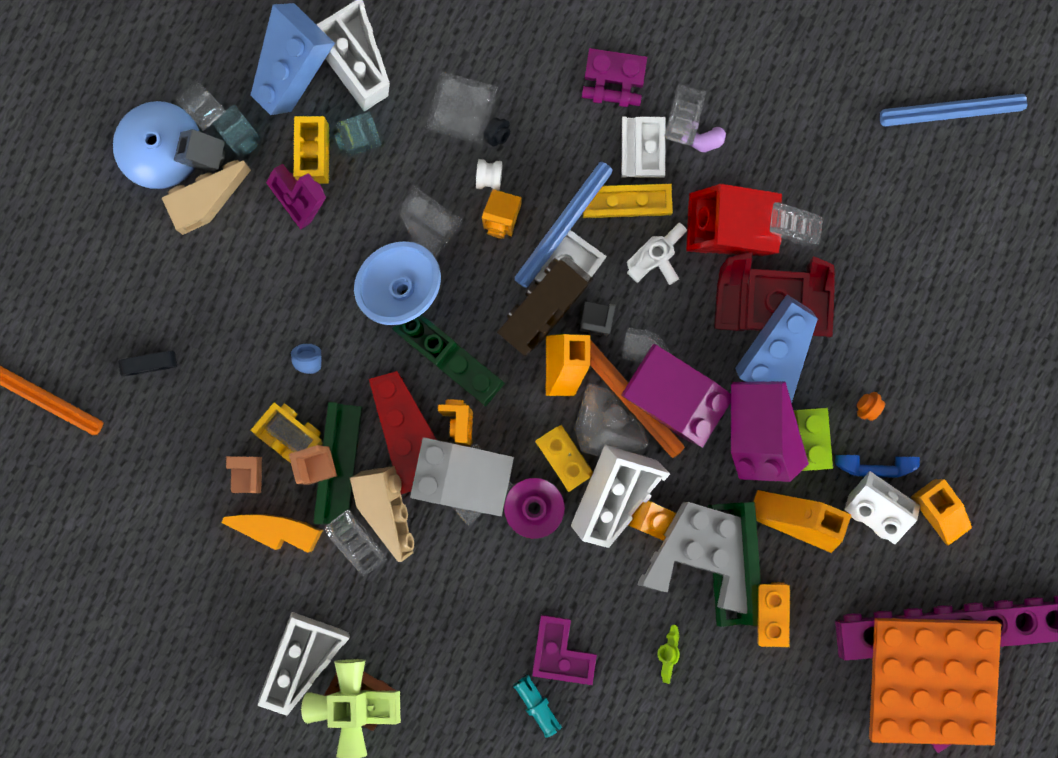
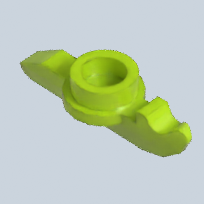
[658,625,680,684]

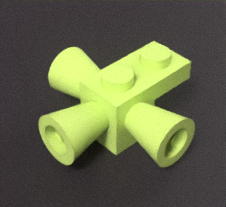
[301,659,401,758]

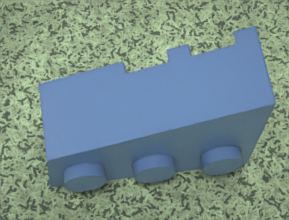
[251,3,335,115]
[735,295,818,403]

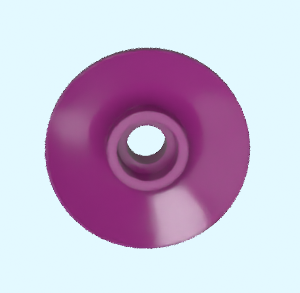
[504,478,565,539]

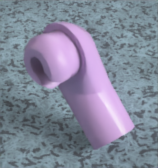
[680,127,726,152]

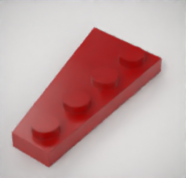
[369,371,437,494]

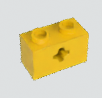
[293,116,329,184]

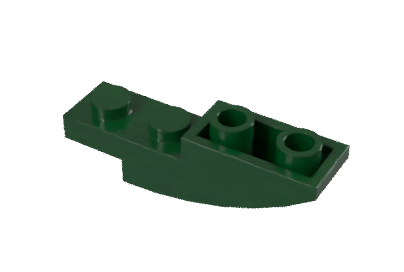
[392,314,505,407]

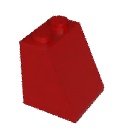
[686,184,783,256]

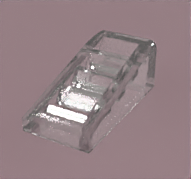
[664,85,706,145]
[770,202,823,246]
[325,510,387,577]

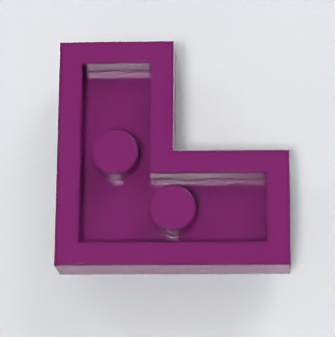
[266,164,326,230]
[532,614,597,685]

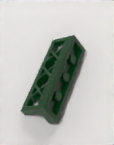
[313,402,363,526]
[708,502,761,627]

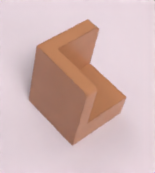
[289,445,337,485]
[226,456,262,493]

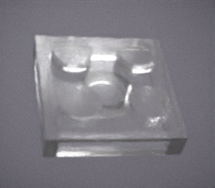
[425,72,498,145]

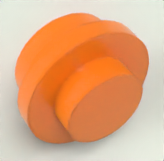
[857,392,885,421]

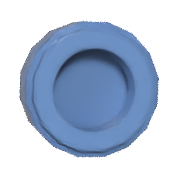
[291,344,322,374]

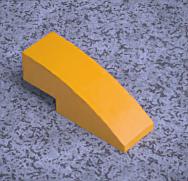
[221,514,323,553]

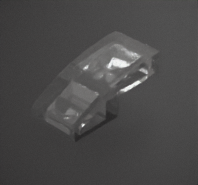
[174,79,226,131]

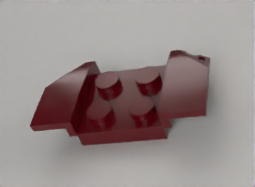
[714,252,835,337]

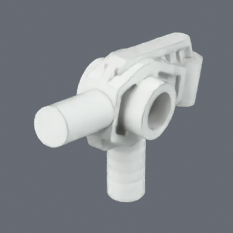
[627,223,687,285]

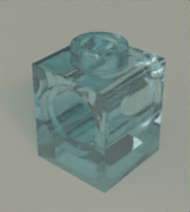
[211,104,261,156]
[334,111,383,157]

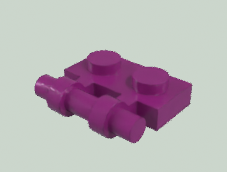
[582,48,647,107]

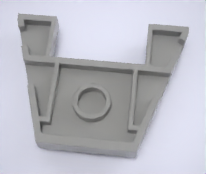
[638,502,747,614]

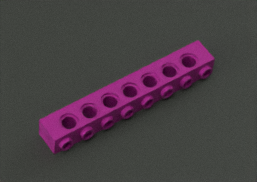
[835,595,1058,661]

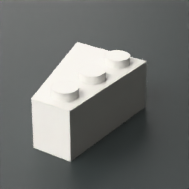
[317,0,390,111]
[571,445,670,548]
[258,612,350,716]

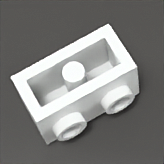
[845,471,920,544]

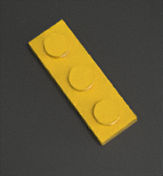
[583,184,673,218]

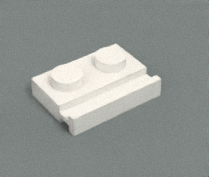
[621,117,665,178]

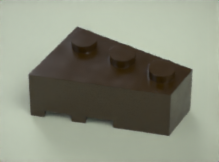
[497,256,593,356]

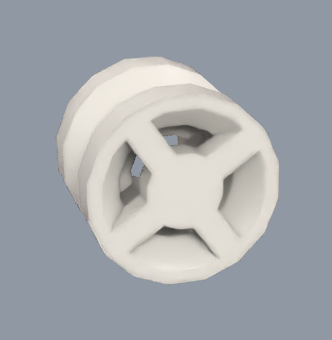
[476,159,502,191]

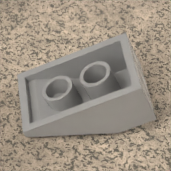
[410,437,514,517]

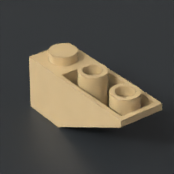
[162,160,251,235]
[350,466,414,562]

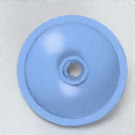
[113,101,200,189]
[354,241,441,325]

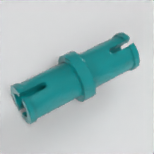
[513,675,562,738]

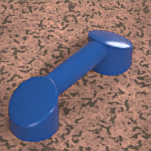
[835,455,920,478]

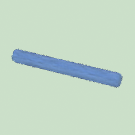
[880,94,1027,126]
[515,162,613,288]

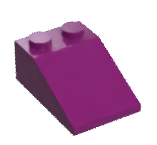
[621,344,731,448]
[731,381,809,482]

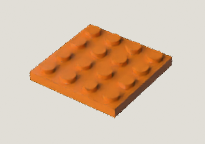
[869,618,1001,745]

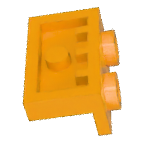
[438,399,473,447]
[758,582,790,647]

